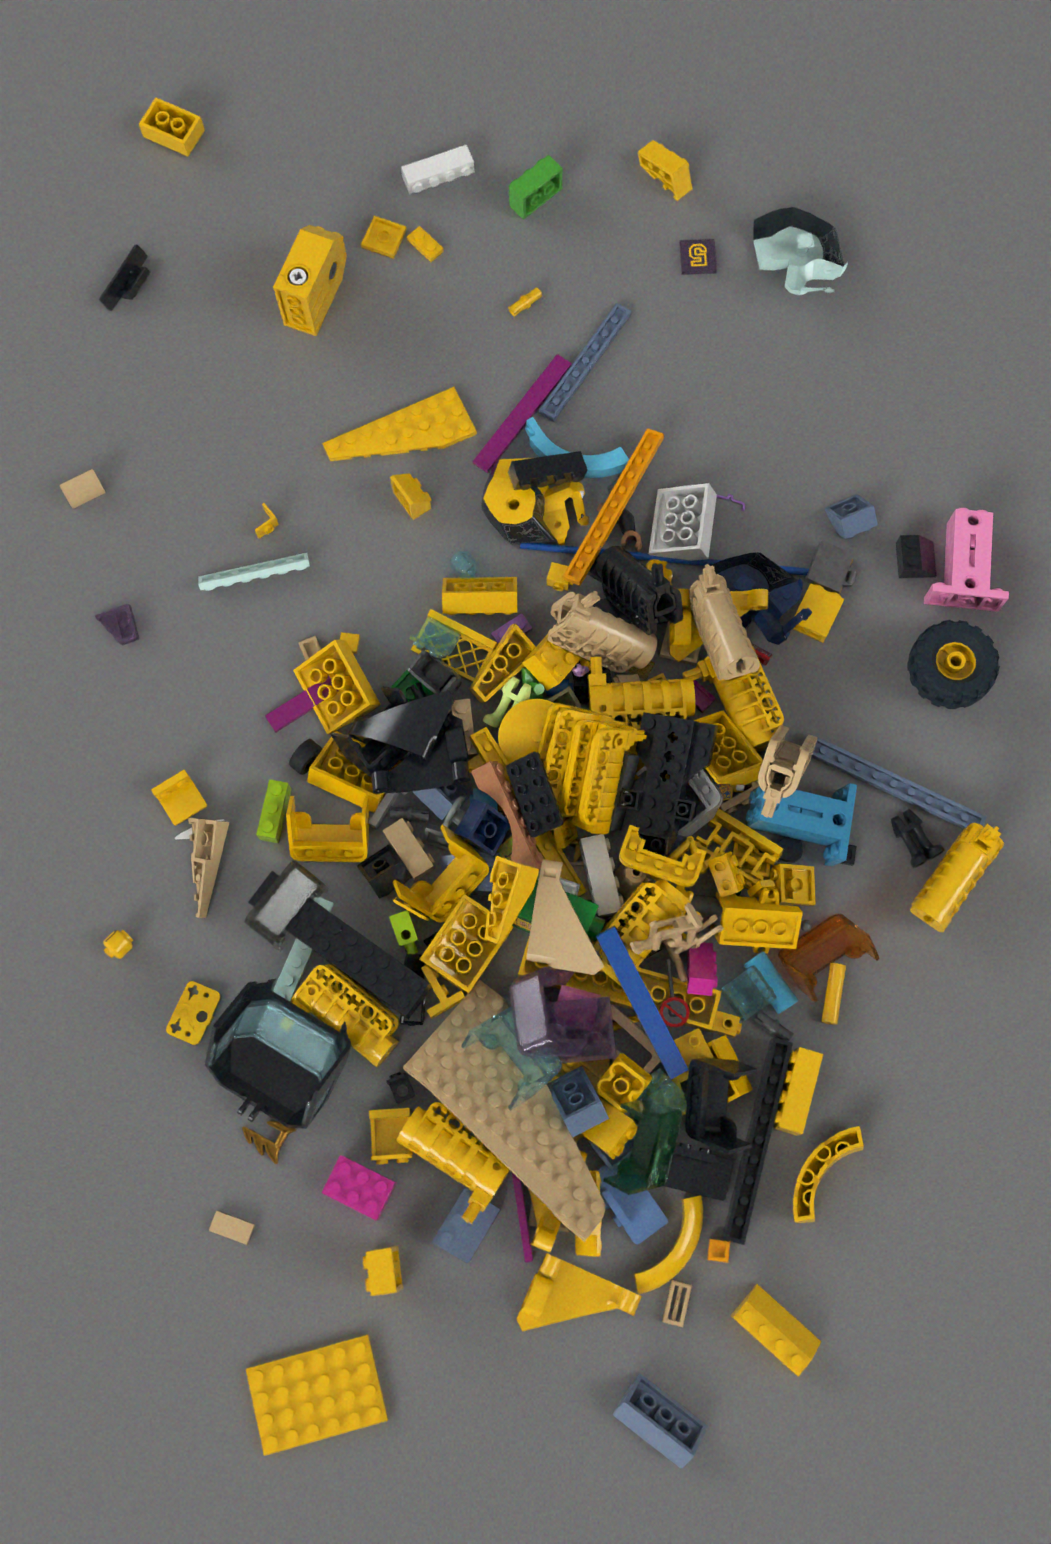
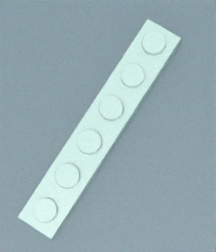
[198,553,310,591]
[267,895,334,1006]

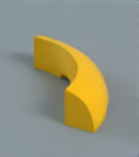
[793,1126,864,1223]
[633,1195,703,1295]

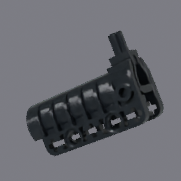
[596,546,683,635]

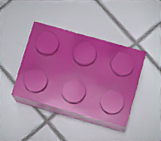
[321,1155,397,1221]

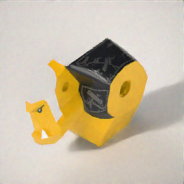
[481,458,589,545]

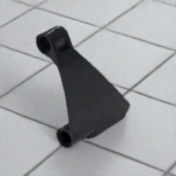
[348,690,455,762]

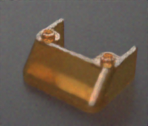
[778,914,880,1002]

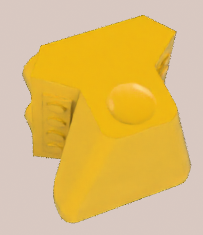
[594,1053,653,1113]

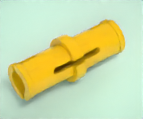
[508,287,542,317]

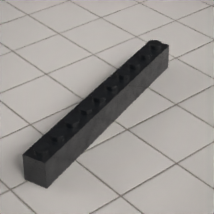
[721,1037,793,1245]

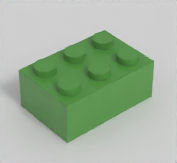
[509,155,563,220]

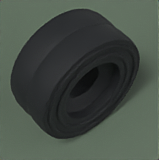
[289,739,322,775]

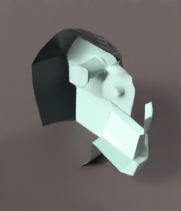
[753,207,848,295]

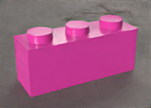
[687,942,717,996]

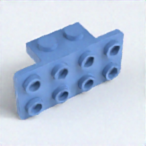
[597,1160,668,1244]

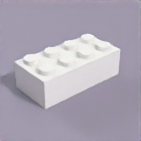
[579,834,624,918]

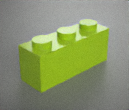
[256,779,291,843]

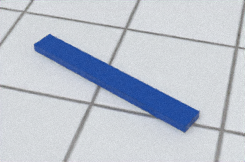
[596,926,689,1079]

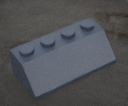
[613,1373,708,1469]

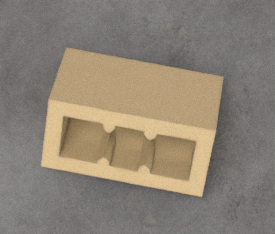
[59,469,106,509]

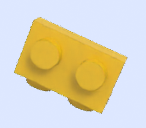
[708,851,745,897]

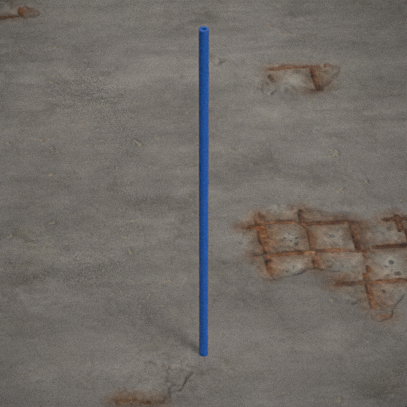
[520,543,809,576]

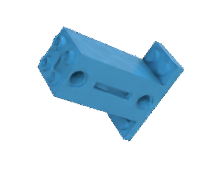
[746,783,857,867]

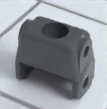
[408,651,462,695]

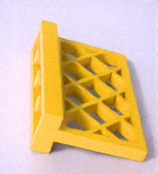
[411,609,498,682]

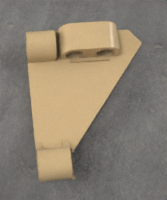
[527,859,604,975]

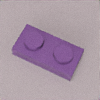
[491,613,532,644]

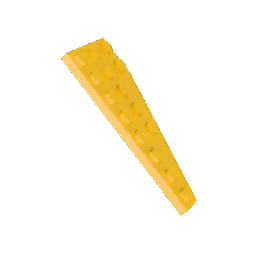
[322,387,477,461]

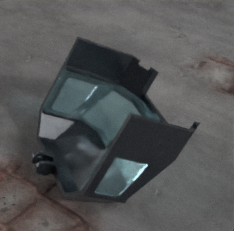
[205,979,351,1129]

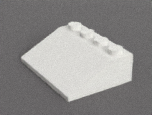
[649,483,717,561]

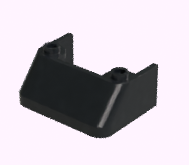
[331,686,408,777]
[685,1058,757,1154]

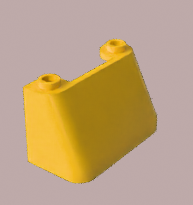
[619,825,707,887]

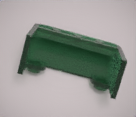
[603,1100,682,1195]

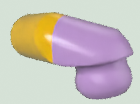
[572,657,591,677]

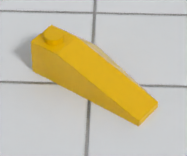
[485,856,539,945]

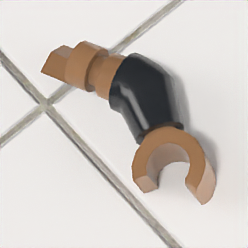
[596,502,642,552]

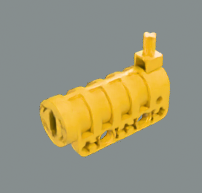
[588,656,695,729]
[538,703,625,817]
[591,878,691,996]
[396,1102,510,1224]

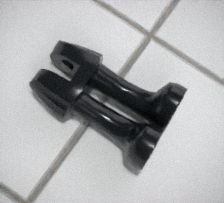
[891,809,945,869]

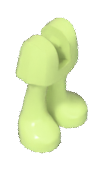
[482,676,531,728]

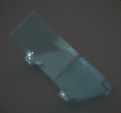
[461,1007,562,1110]

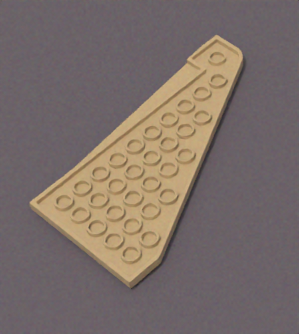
[403,980,605,1242]

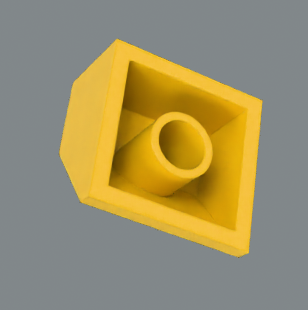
[390,473,432,520]

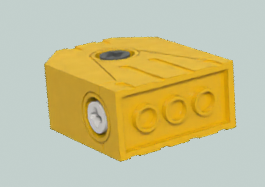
[273,225,347,336]

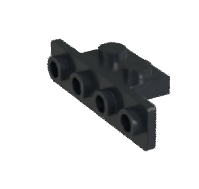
[99,244,150,311]

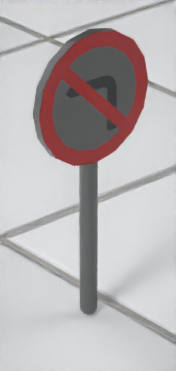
[660,959,690,1027]

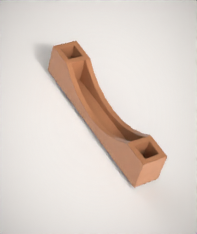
[471,761,544,871]

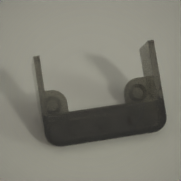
[245,860,329,952]

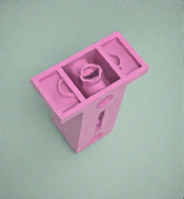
[924,508,1009,612]

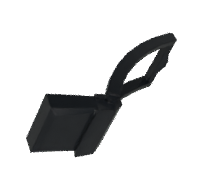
[400,954,425,1026]

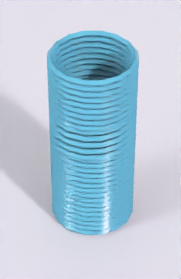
[744,951,799,1014]

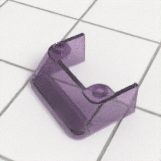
[509,967,587,1057]

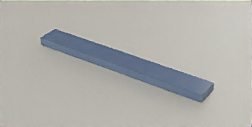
[539,303,632,422]

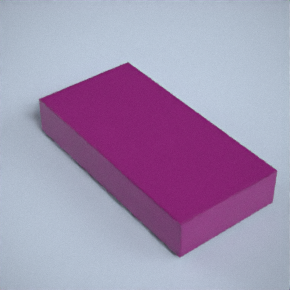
[693,680,716,713]

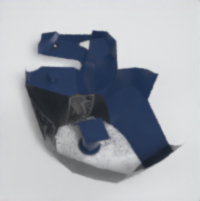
[710,552,812,645]

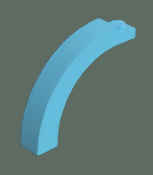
[525,417,629,478]

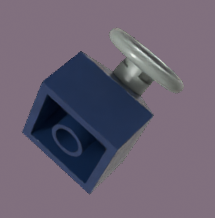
[443,796,510,856]

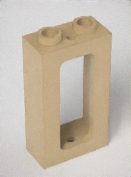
[586,1004,660,1073]

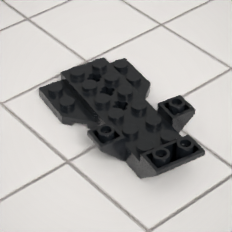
[618,713,718,857]

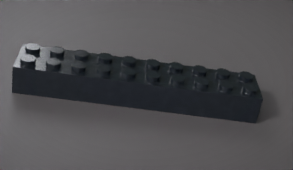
[248,871,432,1020]

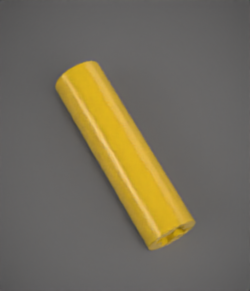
[821,963,846,1025]

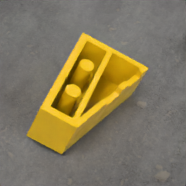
[638,140,692,201]

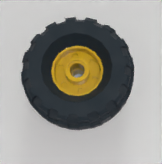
[907,620,1000,709]

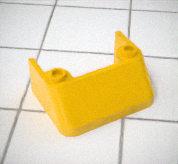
[286,796,369,862]
[393,824,489,923]

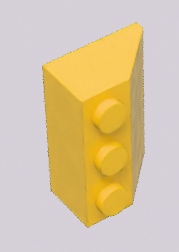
[707,1035,753,1103]

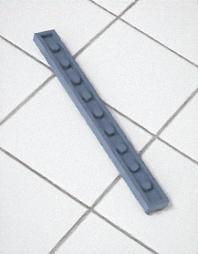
[810,734,987,829]

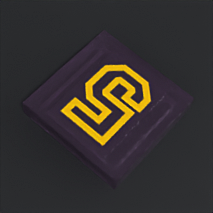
[679,239,717,275]

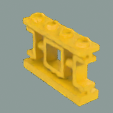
[695,808,783,889]

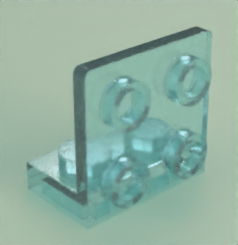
[409,617,461,658]

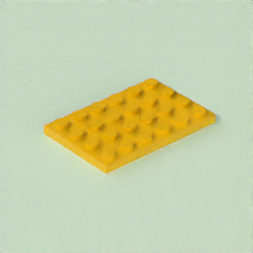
[246,1334,388,1456]

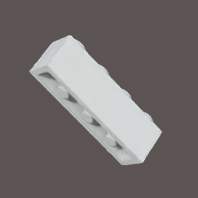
[401,145,474,194]

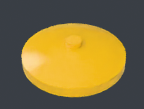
[498,699,559,765]

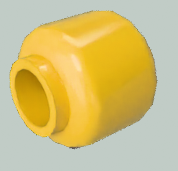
[103,929,133,959]

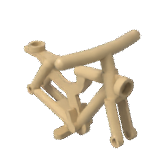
[630,903,723,982]

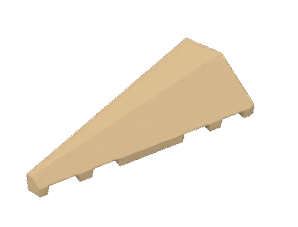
[188,818,229,918]

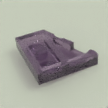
[95,604,139,646]

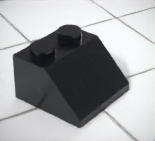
[896,535,937,578]
[357,845,412,899]

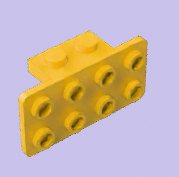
[575,1171,602,1257]

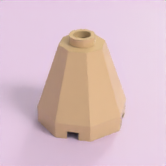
[615,864,654,899]

